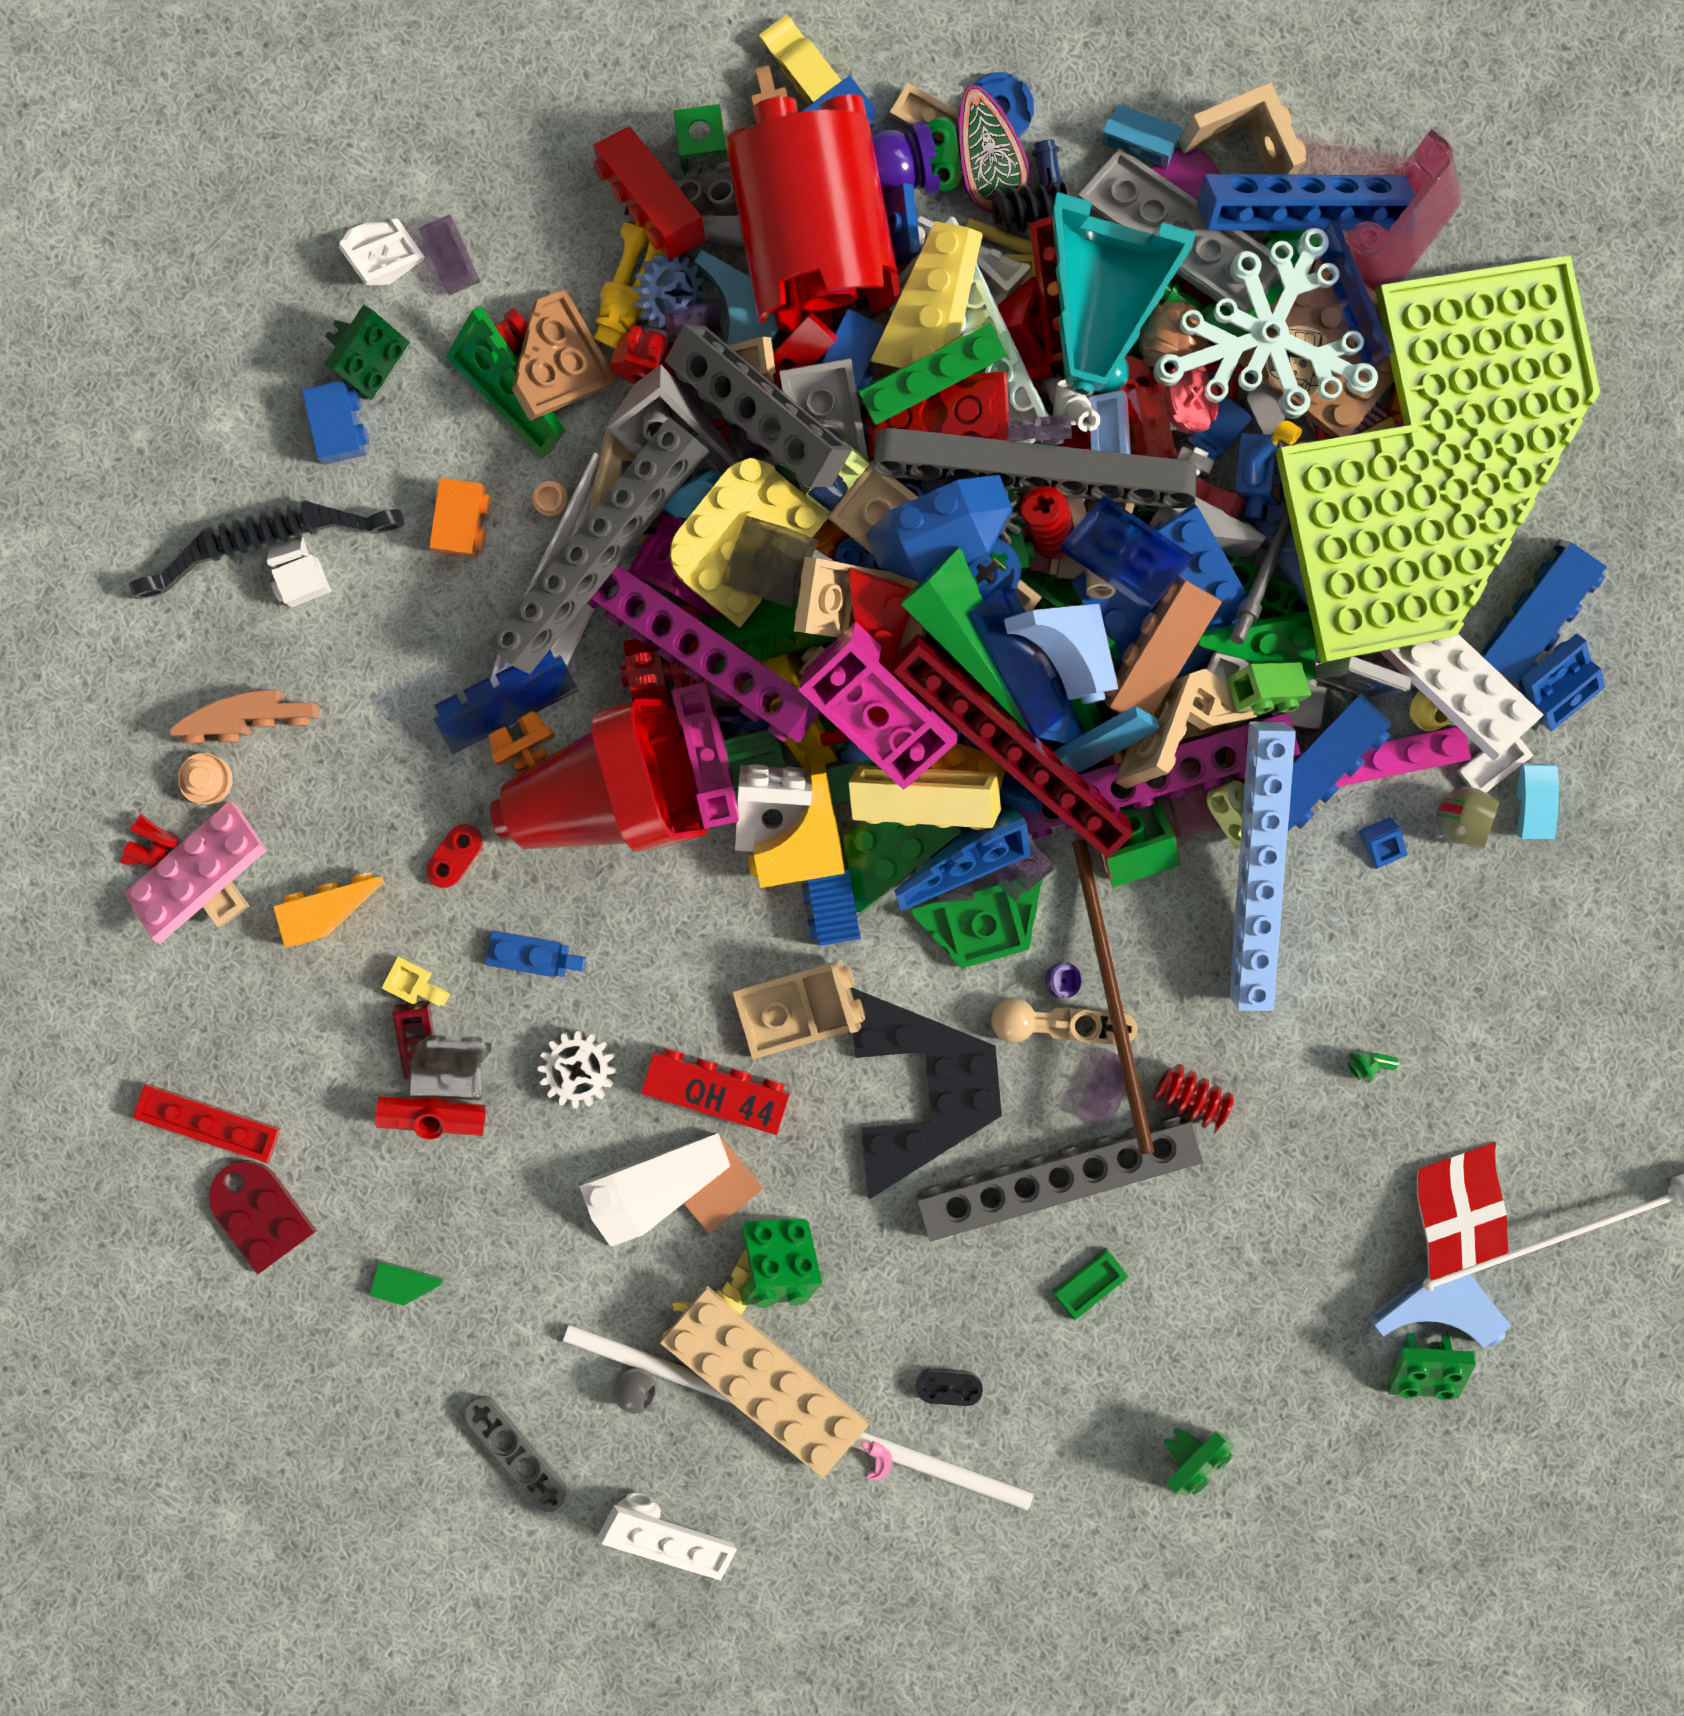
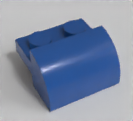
[1517,633,1605,732]

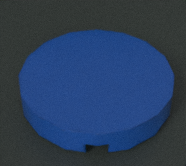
[972,72,1034,138]

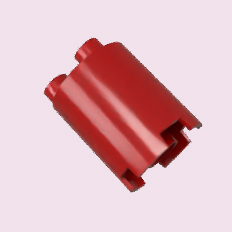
[727,94,901,332]

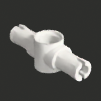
[1041,374,1100,431]

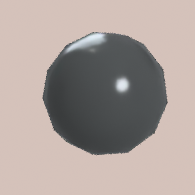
[613,1368,657,1414]

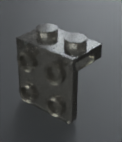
[408,1035,491,1100]

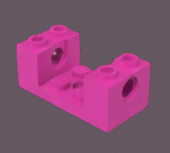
[799,621,958,790]

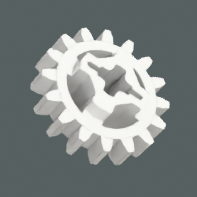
[538,1031,616,1108]

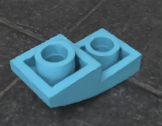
[1515,763,1559,839]

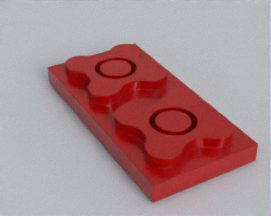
[866,371,1010,460]

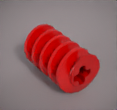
[1020,486,1077,559]
[1152,1064,1234,1134]

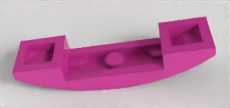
[671,682,740,829]

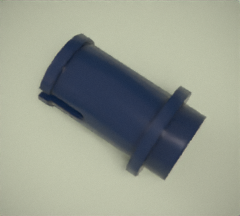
[1032,139,1062,188]

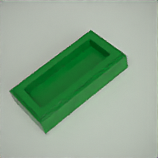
[1052,1248,1129,1321]

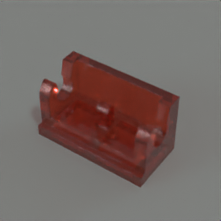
[1126,383,1177,458]

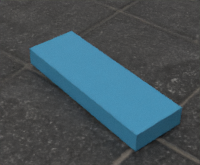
[1052,706,1159,774]

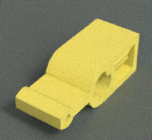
[759,14,841,106]

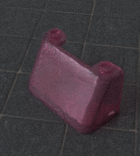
[1331,129,1461,291]

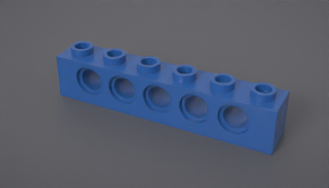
[1197,174,1419,230]

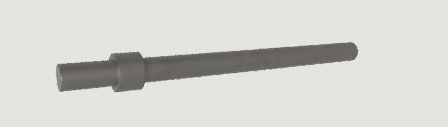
[1230,504,1291,644]

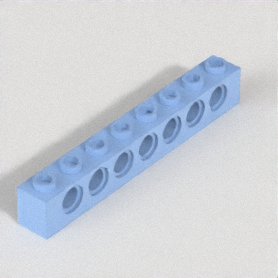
[1229,722,1296,1011]

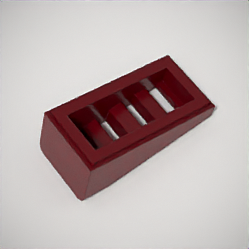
[392,1001,440,1079]

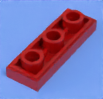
[773,312,838,391]

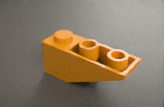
[273,872,384,947]

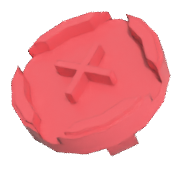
[1157,366,1219,434]

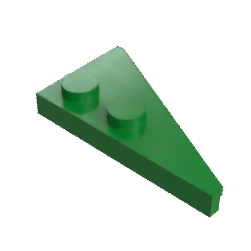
[1197,611,1316,680]

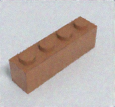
[1103,574,1222,716]

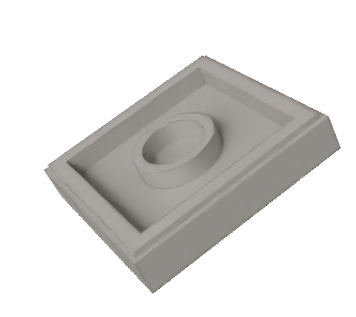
[1314,656,1412,700]

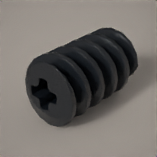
[992,181,1068,234]

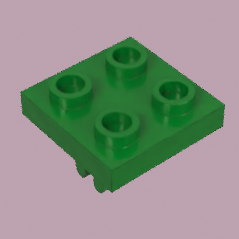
[1387,1333,1476,1401]
[1164,1428,1236,1496]

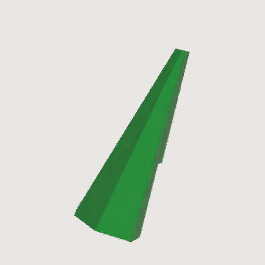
[901,546,1036,730]

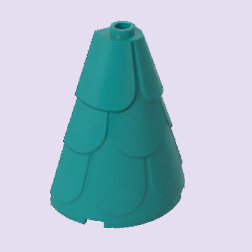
[1052,192,1196,396]

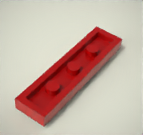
[133,1084,281,1163]

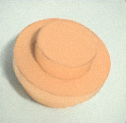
[532,481,568,517]

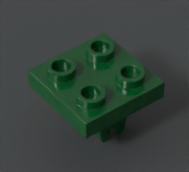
[324,304,410,400]

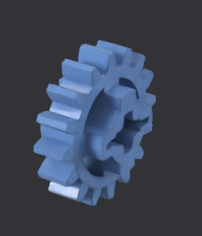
[633,254,705,332]

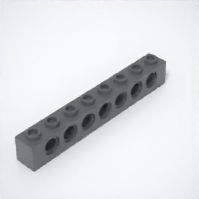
[487,417,709,674]
[917,1115,1203,1242]

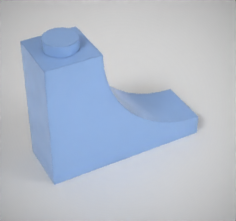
[1004,604,1118,704]
[1367,1271,1511,1348]

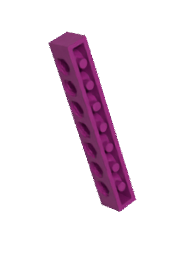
[587,565,821,743]
[1015,713,1301,840]

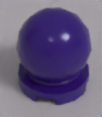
[872,121,940,196]

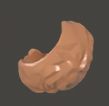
[1136,301,1208,367]

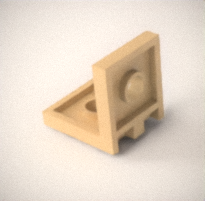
[1178,82,1307,175]

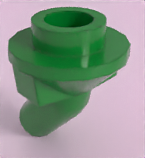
[1347,1051,1398,1083]

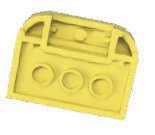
[670,458,829,628]

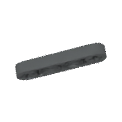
[465,1395,567,1512]

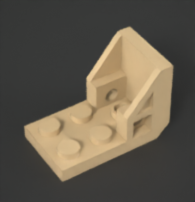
[1115,669,1257,788]

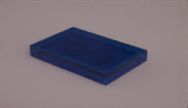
[1060,495,1193,612]

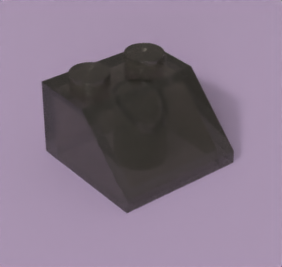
[720,516,819,611]

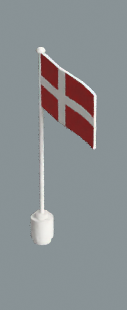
[1417,1142,1684,1292]

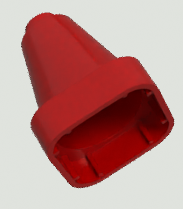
[490,699,708,852]

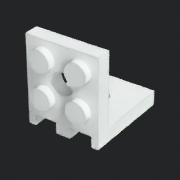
[735,765,812,852]

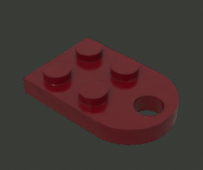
[209,1160,317,1275]

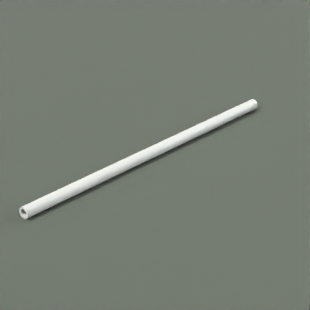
[563,1325,1033,1510]

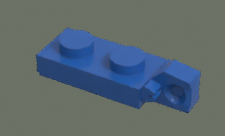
[486,930,587,977]

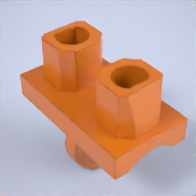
[488,711,556,772]

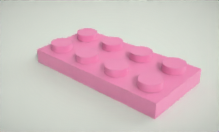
[124,800,267,944]

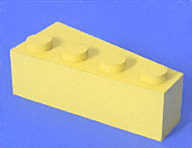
[870,221,983,368]

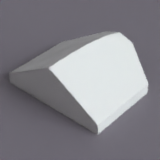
[339,219,425,285]

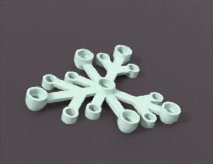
[1153,228,1378,419]

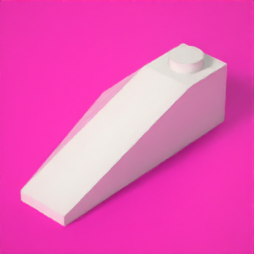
[579,1133,730,1246]

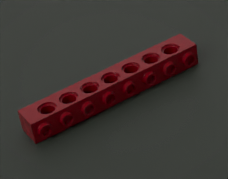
[893,634,1133,859]

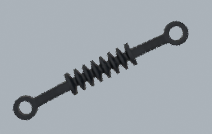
[129,500,405,599]

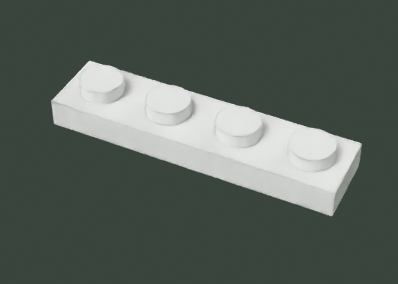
[598,1505,737,1580]

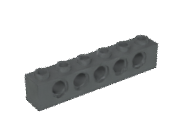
[665,324,852,489]

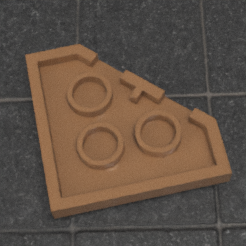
[512,289,618,420]

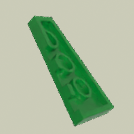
[446,306,565,457]

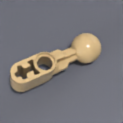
[991,998,1137,1044]

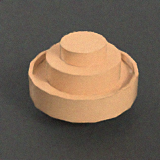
[178,753,233,805]

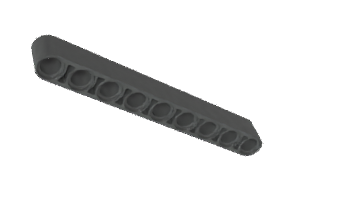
[873,428,1197,508]

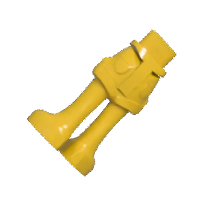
[594,222,681,349]

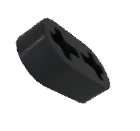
[916,1369,983,1406]

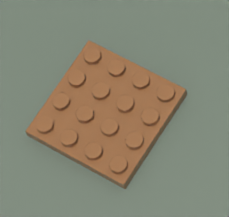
[1238,252,1394,438]

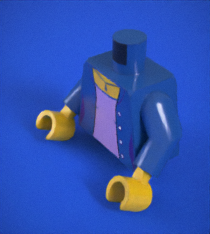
[1236,421,1307,522]

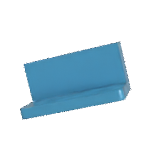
[1102,104,1182,169]

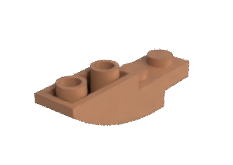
[170,689,320,744]

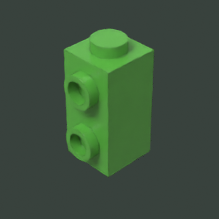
[1226,662,1312,715]

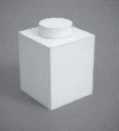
[271,555,331,607]

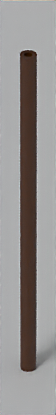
[1072,840,1154,1155]

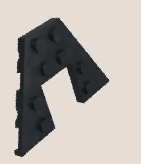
[850,987,1002,1199]

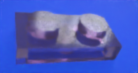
[418,214,481,296]

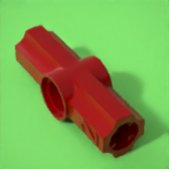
[375,1093,486,1140]

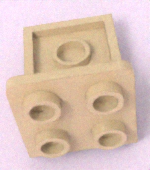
[794,557,926,648]
[733,959,865,1060]

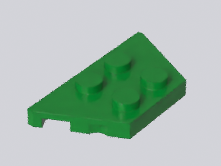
[843,821,965,913]
[910,873,1043,969]

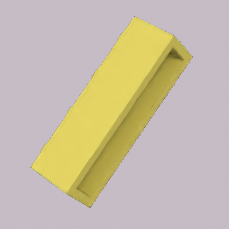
[849,765,1001,830]

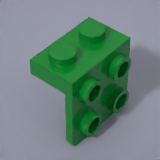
[740,1219,822,1308]

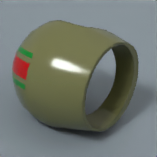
[1437,787,1500,849]

